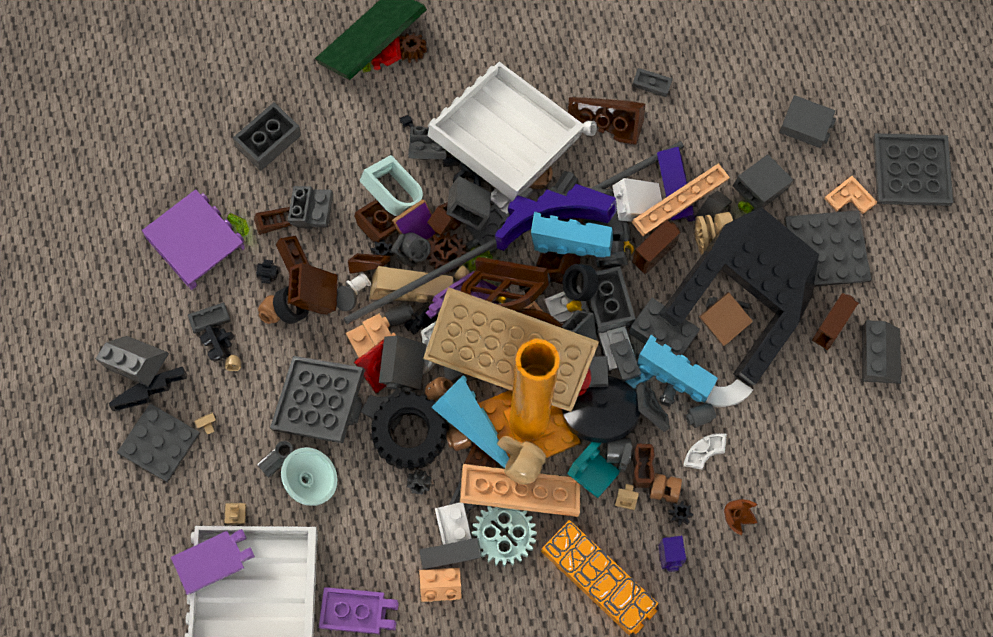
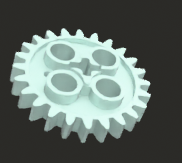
[472,506,537,567]

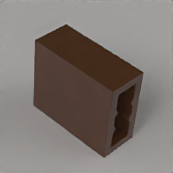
[632,220,681,275]
[288,263,338,314]
[812,293,859,350]

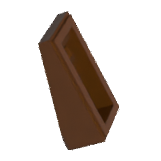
[254,207,292,235]
[348,253,391,274]

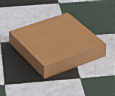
[699,292,753,346]

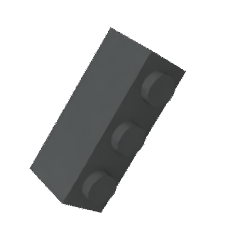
[862,320,901,384]
[95,336,169,386]

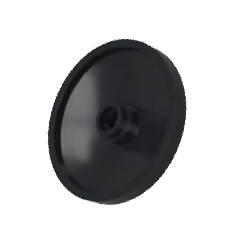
[562,376,641,443]

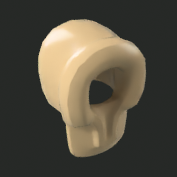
[497,436,546,485]

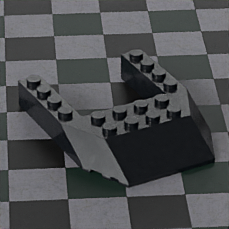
[659,207,819,386]

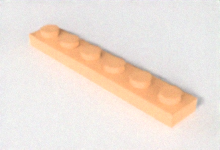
[632,163,730,237]

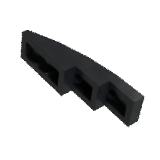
[109,367,187,411]

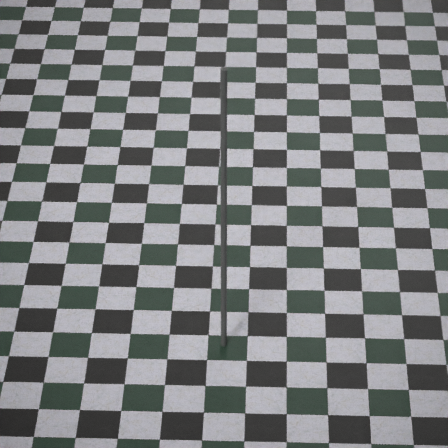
[344,141,684,325]

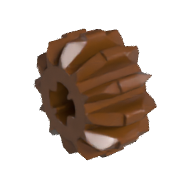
[399,32,427,64]

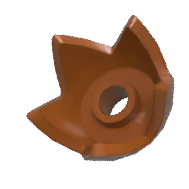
[724,499,758,536]

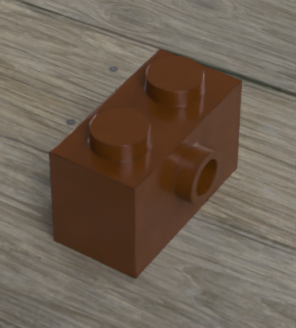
[427,202,462,235]

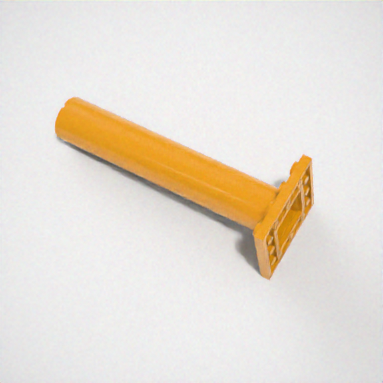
[478,339,581,458]

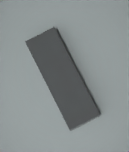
[419,538,482,569]

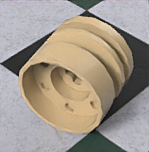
[694,212,733,255]

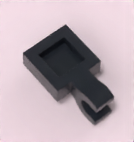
[404,302,438,335]

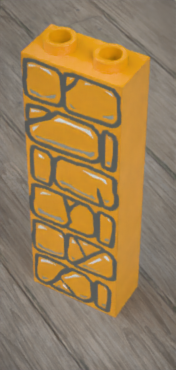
[541,520,659,636]

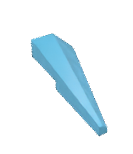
[431,375,509,468]

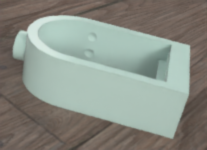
[360,155,423,216]

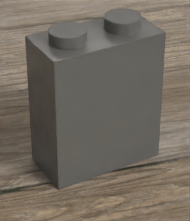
[779,95,836,148]
[732,154,793,209]
[446,176,491,231]
[379,335,426,393]

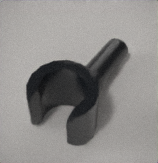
[400,115,415,129]

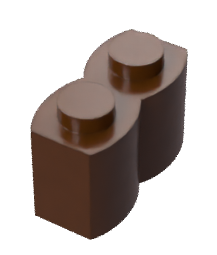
[632,444,654,488]

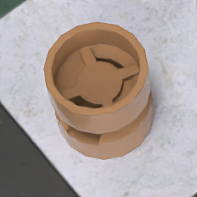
[649,473,682,504]

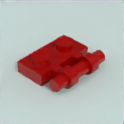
[371,36,402,70]

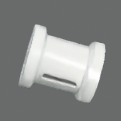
[346,272,371,295]

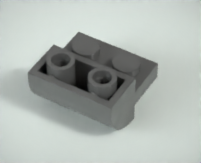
[408,126,447,160]
[287,186,334,229]

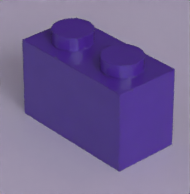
[658,536,686,572]

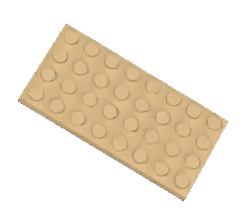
[423,287,599,412]

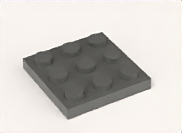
[117,403,200,483]

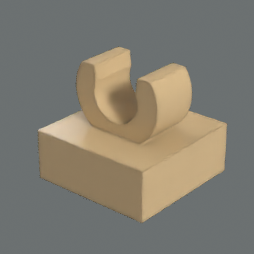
[194,412,216,435]
[615,484,639,510]
[225,503,246,524]

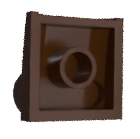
[354,199,397,243]

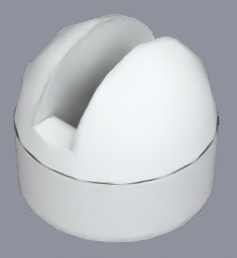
[583,121,597,136]

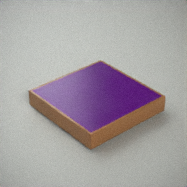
[392,199,437,240]

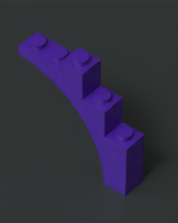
[495,184,617,251]

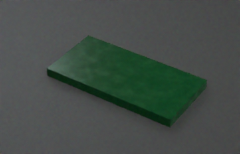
[315,0,427,80]

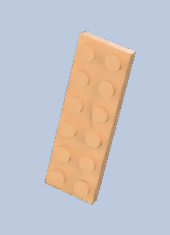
[460,464,580,517]

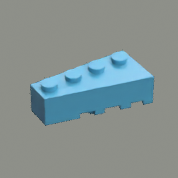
[531,212,613,258]
[637,335,718,403]

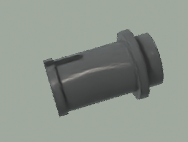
[660,383,677,407]

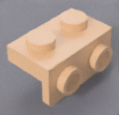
[419,568,461,602]

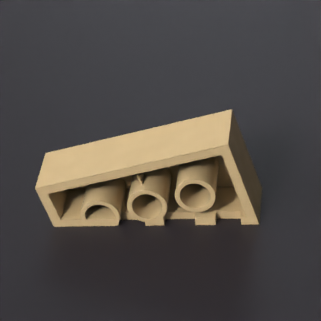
[370,266,453,303]

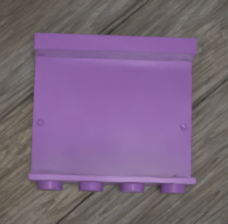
[142,189,245,290]

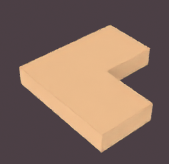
[824,176,877,214]

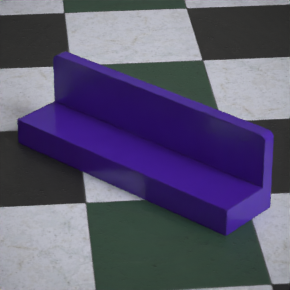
[657,147,695,222]

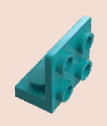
[567,442,620,498]

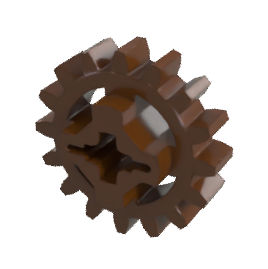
[426,232,467,272]

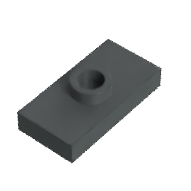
[188,302,231,334]

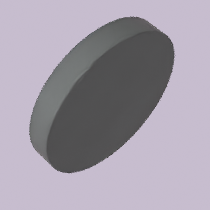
[336,286,357,311]

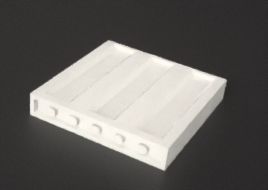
[427,62,585,201]
[185,526,318,637]

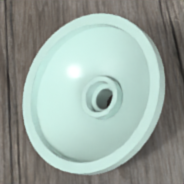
[281,448,337,506]

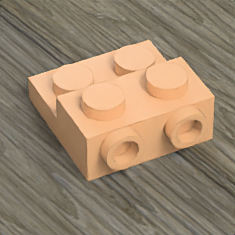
[346,313,396,358]

